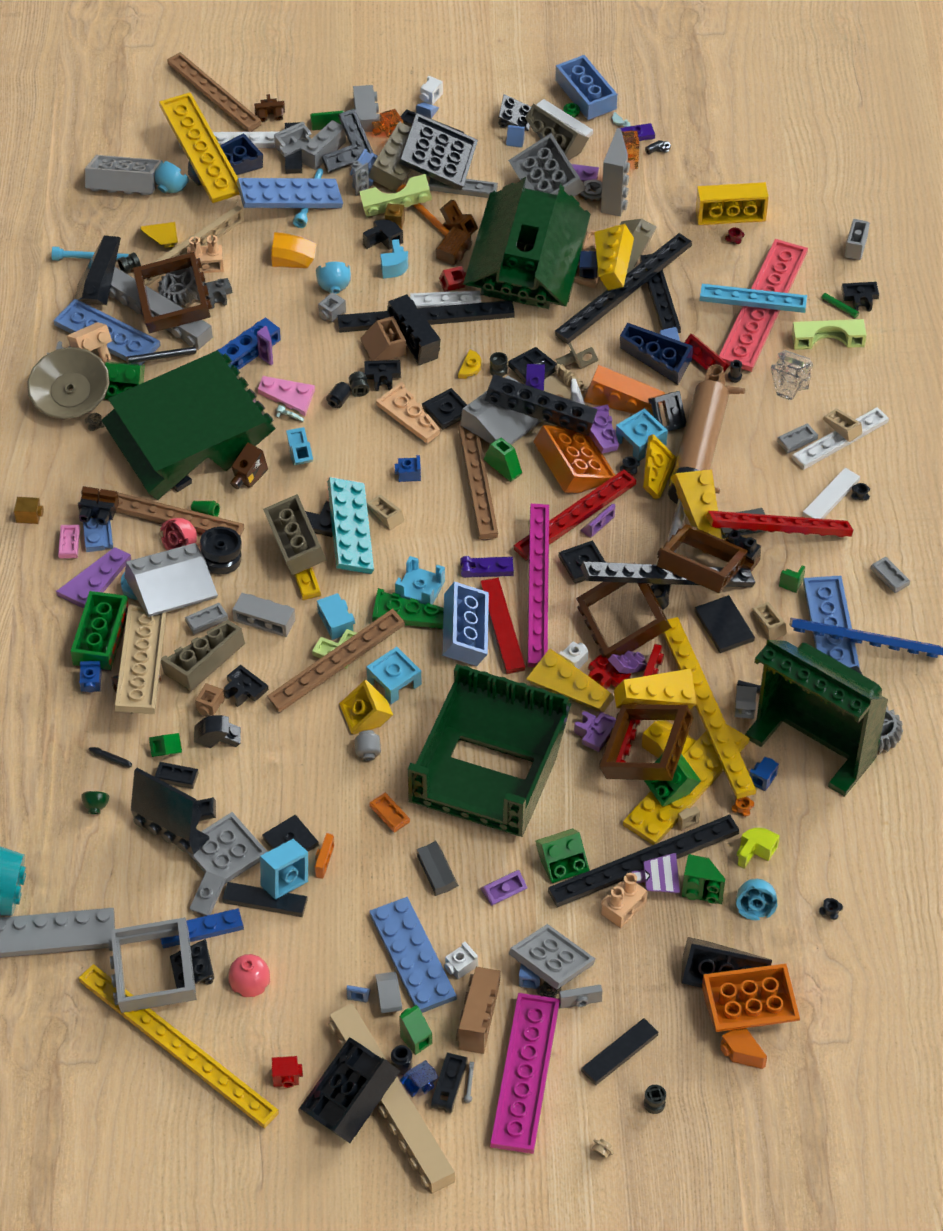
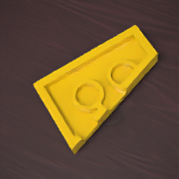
[643,434,677,499]

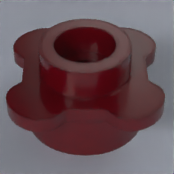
[725,227,745,244]

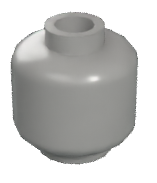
[354,730,381,761]

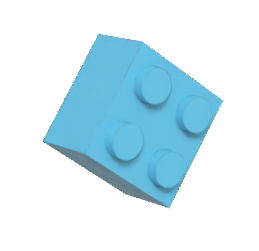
[260,839,308,899]

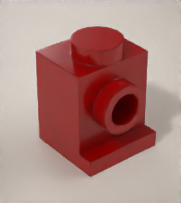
[439,266,466,292]

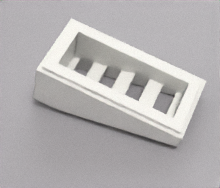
[570,379,585,405]

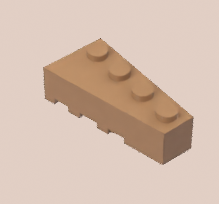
[456,966,501,1054]

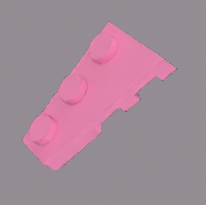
[258,376,315,416]

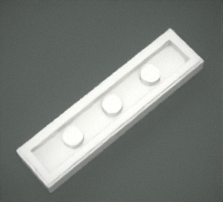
[536,99,593,138]
[410,291,481,308]
[802,468,860,519]

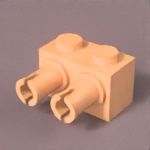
[187,235,224,273]
[67,322,112,362]
[601,873,647,928]

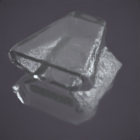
[771,350,813,400]

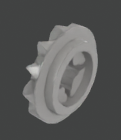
[580,180,602,201]

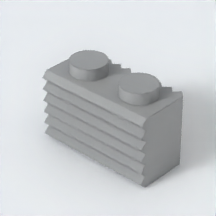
[844,219,870,260]

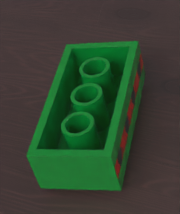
[70,591,128,670]

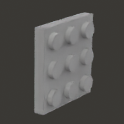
[186,812,267,884]
[509,924,595,989]

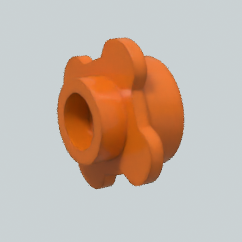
[731,797,754,817]

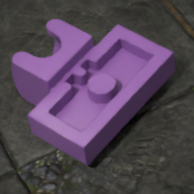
[574,711,616,752]

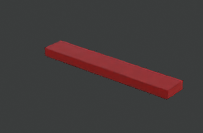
[480,577,525,674]

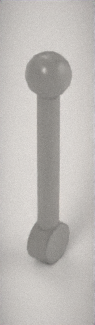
[464,1062,474,1103]

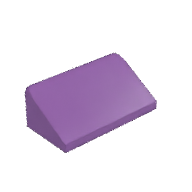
[257,326,273,366]
[581,503,615,538]
[480,870,527,906]

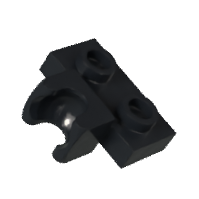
[841,282,879,312]
[364,360,401,391]
[223,664,269,707]

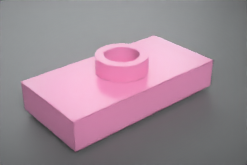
[58,525,80,558]

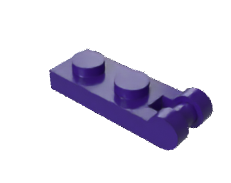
[460,556,514,578]

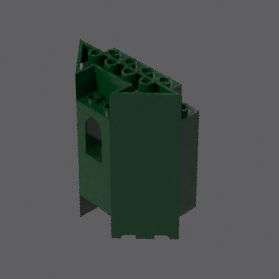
[463,177,591,309]

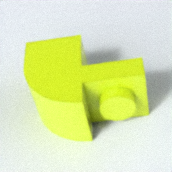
[737,828,780,869]

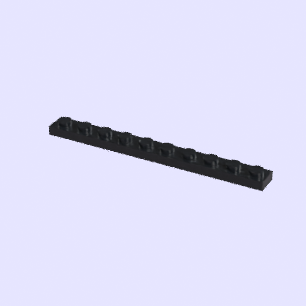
[555,233,692,344]
[338,301,515,333]
[581,561,756,587]
[548,814,739,907]

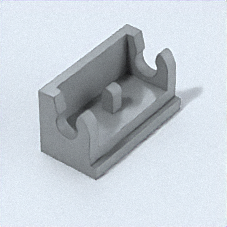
[274,122,312,157]

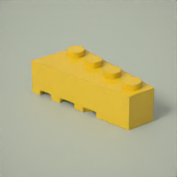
[594,224,634,291]
[670,469,722,539]
[526,648,614,713]
[613,668,697,709]

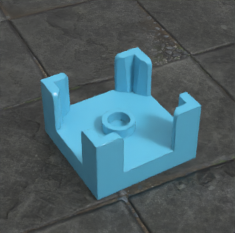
[616,408,668,461]
[395,556,445,605]
[366,647,422,704]

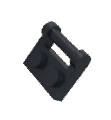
[648,391,687,431]

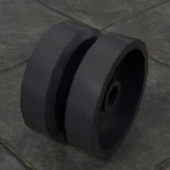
[200,526,242,574]

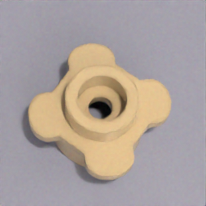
[592,1139,614,1158]

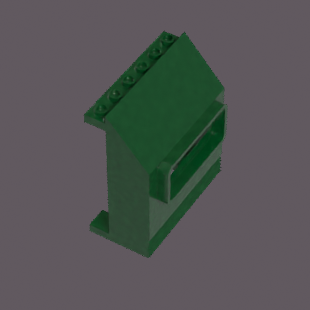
[745,640,888,797]
[407,664,572,837]

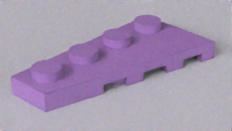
[56,547,131,608]

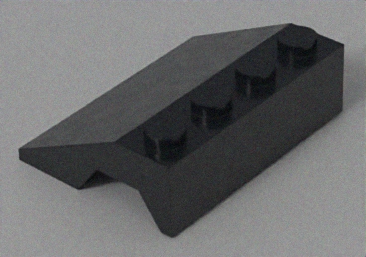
[131,768,210,855]
[300,1037,400,1143]

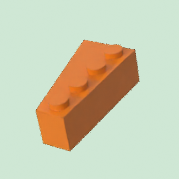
[584,365,665,417]

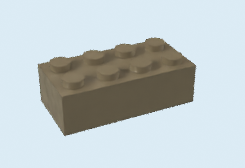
[369,121,412,192]
[263,494,326,575]

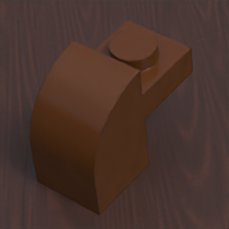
[440,200,479,235]

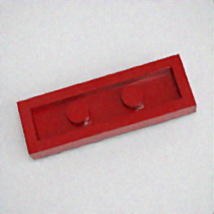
[684,333,730,373]

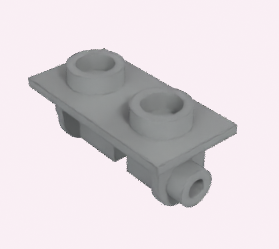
[351,161,369,196]

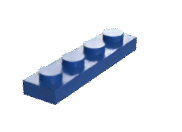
[160,908,244,949]

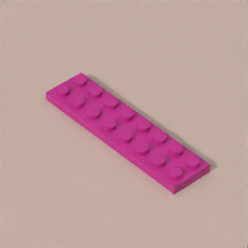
[491,993,560,1154]

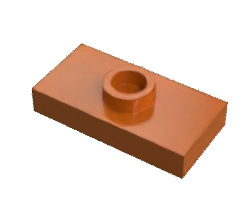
[369,792,410,833]
[315,833,335,879]

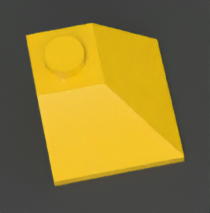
[140,222,178,248]
[339,680,393,734]
[642,720,696,758]

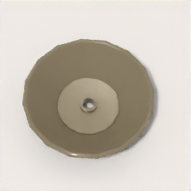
[27,347,109,419]

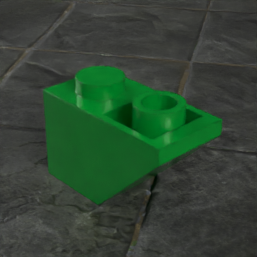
[483,437,522,482]
[399,1005,433,1055]

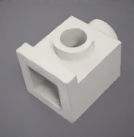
[419,76,443,105]
[559,641,588,669]
[444,942,478,979]

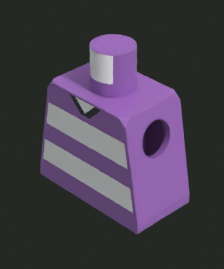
[632,853,680,893]

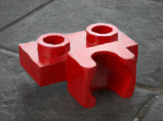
[588,654,631,690]

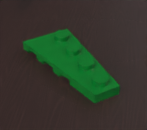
[372,588,444,629]

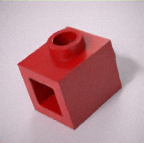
[272,1056,303,1088]

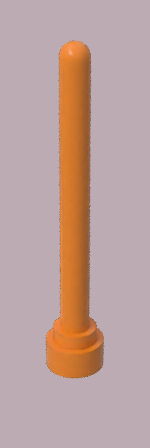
[396,184,449,236]

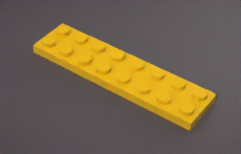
[159,92,240,203]
[623,724,750,845]

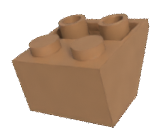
[360,316,406,361]

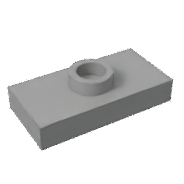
[777,423,818,453]
[871,557,910,593]
[185,603,228,634]
[189,871,226,916]
[559,985,603,1009]

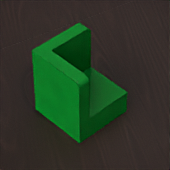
[779,565,806,593]
[149,733,182,757]

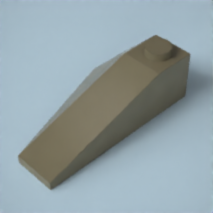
[525,104,589,160]
[620,219,657,273]

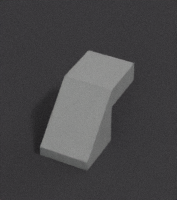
[375,972,402,1013]

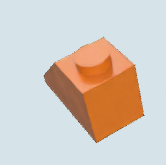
[720,1028,767,1069]

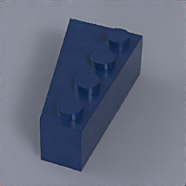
[188,133,263,186]
[620,323,693,385]

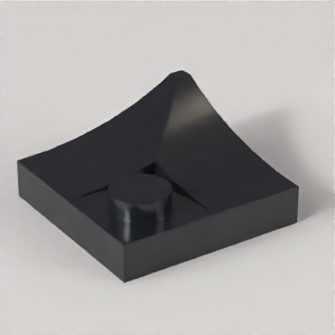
[508,347,557,385]

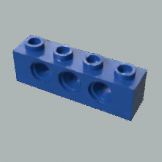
[218,317,281,370]

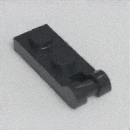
[431,1052,468,1113]

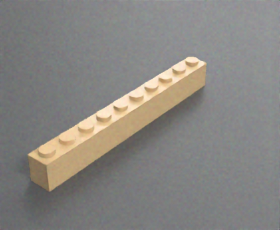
[328,1003,455,1194]

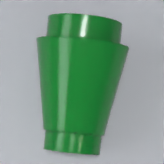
[191,501,220,517]

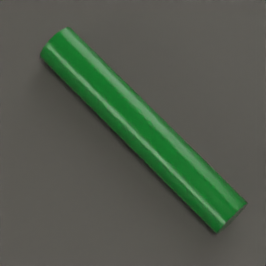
[821,293,859,318]

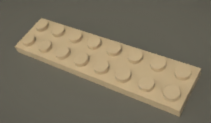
[115,605,167,714]

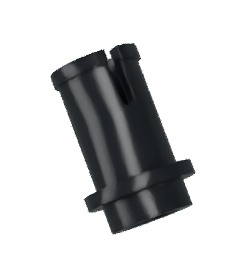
[728,360,742,383]

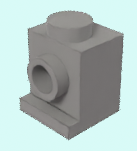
[318,292,346,322]

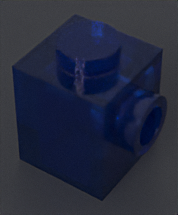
[400,1060,438,1098]

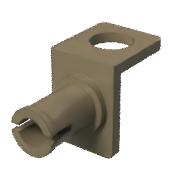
[556,343,598,369]

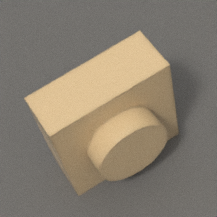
[677,806,700,831]

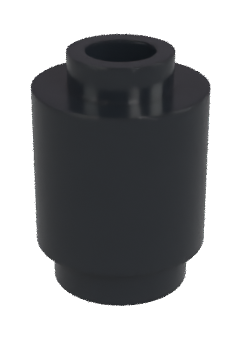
[326,382,351,408]
[391,1045,413,1075]

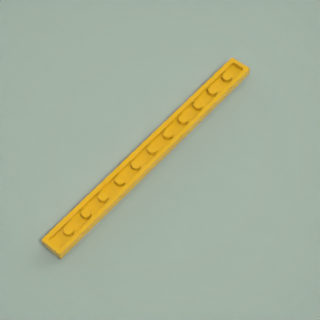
[663,617,756,799]
[79,964,279,1129]

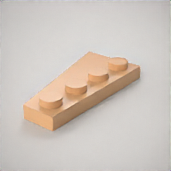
[376,382,440,444]

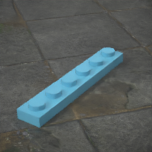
[700,284,807,313]

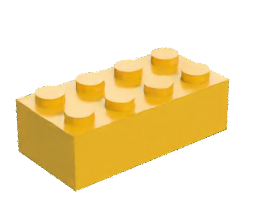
[695,182,769,225]

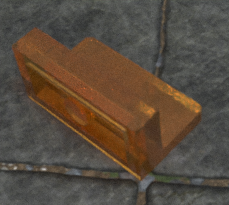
[621,131,640,169]

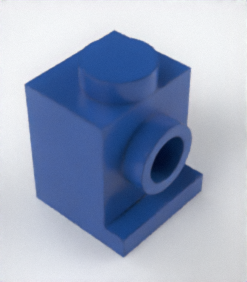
[395,455,421,482]
[79,661,102,693]
[749,757,779,792]

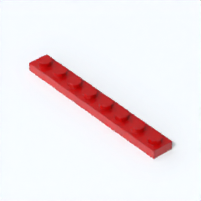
[514,470,637,561]
[706,510,854,537]
[616,644,664,762]

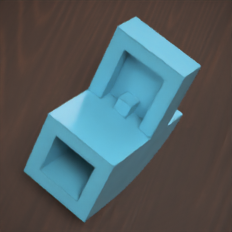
[380,239,408,279]
[286,427,313,465]

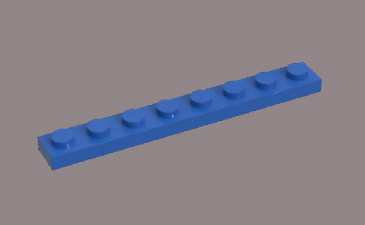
[789,618,943,658]

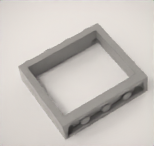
[108,917,197,1013]

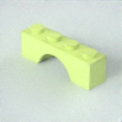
[359,174,432,217]
[792,319,867,350]

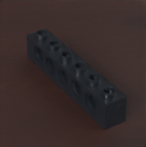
[485,374,598,436]

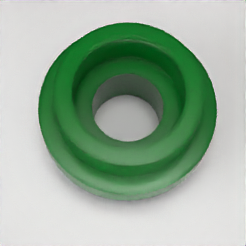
[563,103,580,118]

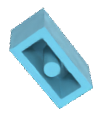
[317,593,355,640]

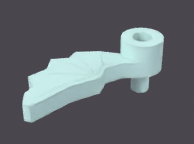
[612,112,631,127]
[276,405,304,422]

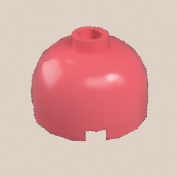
[160,518,197,550]
[228,954,270,997]

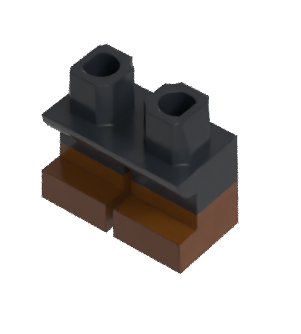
[78,486,119,525]
[725,529,761,572]

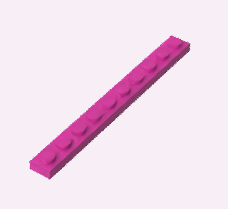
[527,503,549,667]

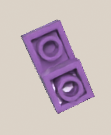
[608,651,647,673]

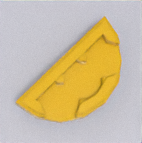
[458,349,482,379]

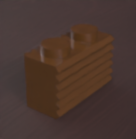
[436,226,472,266]

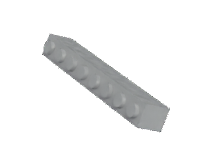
[109,267,213,350]

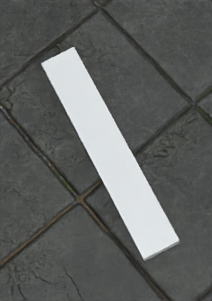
[792,407,889,470]

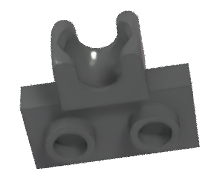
[197,278,233,308]

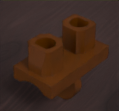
[254,94,285,122]

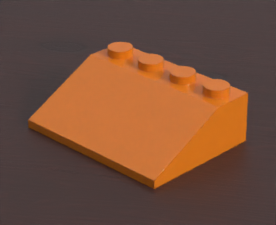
[533,425,615,493]
[702,963,800,1032]

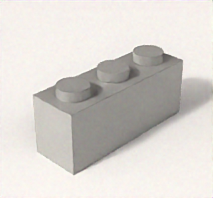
[353,85,380,132]
[301,120,346,170]
[232,593,295,637]

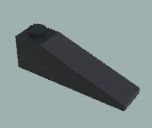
[75,235,121,305]
[681,937,772,988]

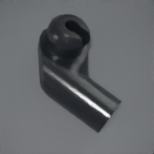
[645,140,671,154]

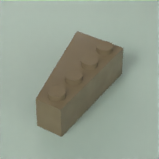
[161,620,245,691]

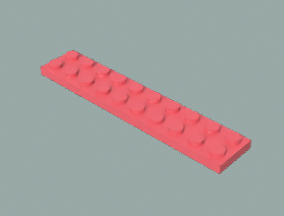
[719,239,808,372]

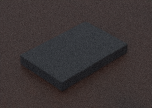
[695,595,755,653]

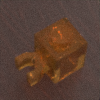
[372,109,403,138]

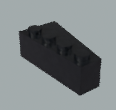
[387,294,441,366]

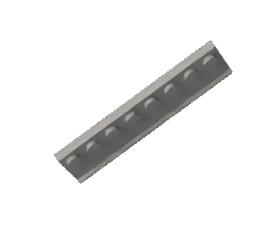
[0,908,115,958]

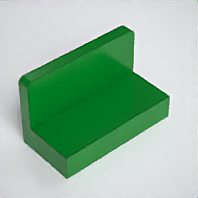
[310,111,344,131]

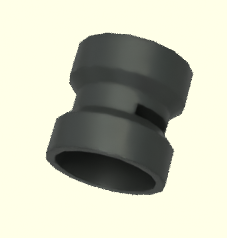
[118,252,141,274]
[490,352,508,377]
[349,371,369,397]
[644,1084,666,1114]

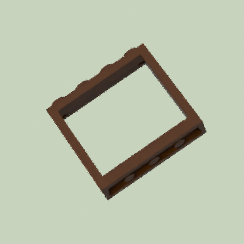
[133,252,212,334]
[656,524,748,593]
[576,562,672,659]
[599,704,694,781]

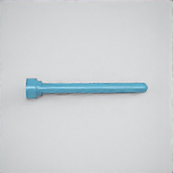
[293,168,323,228]
[52,246,129,261]

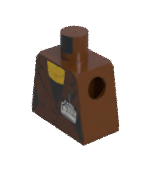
[230,443,268,489]

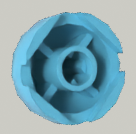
[154,161,189,193]
[316,262,351,294]
[736,878,777,921]

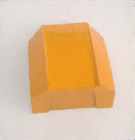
[271,232,316,268]

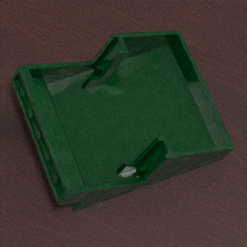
[101,350,276,500]

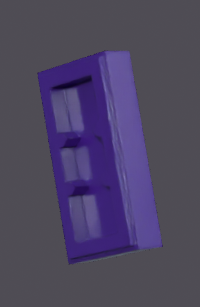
[620,123,655,143]
[526,364,545,391]

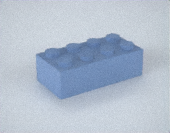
[555,55,618,120]
[442,581,489,666]

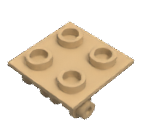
[544,364,588,400]

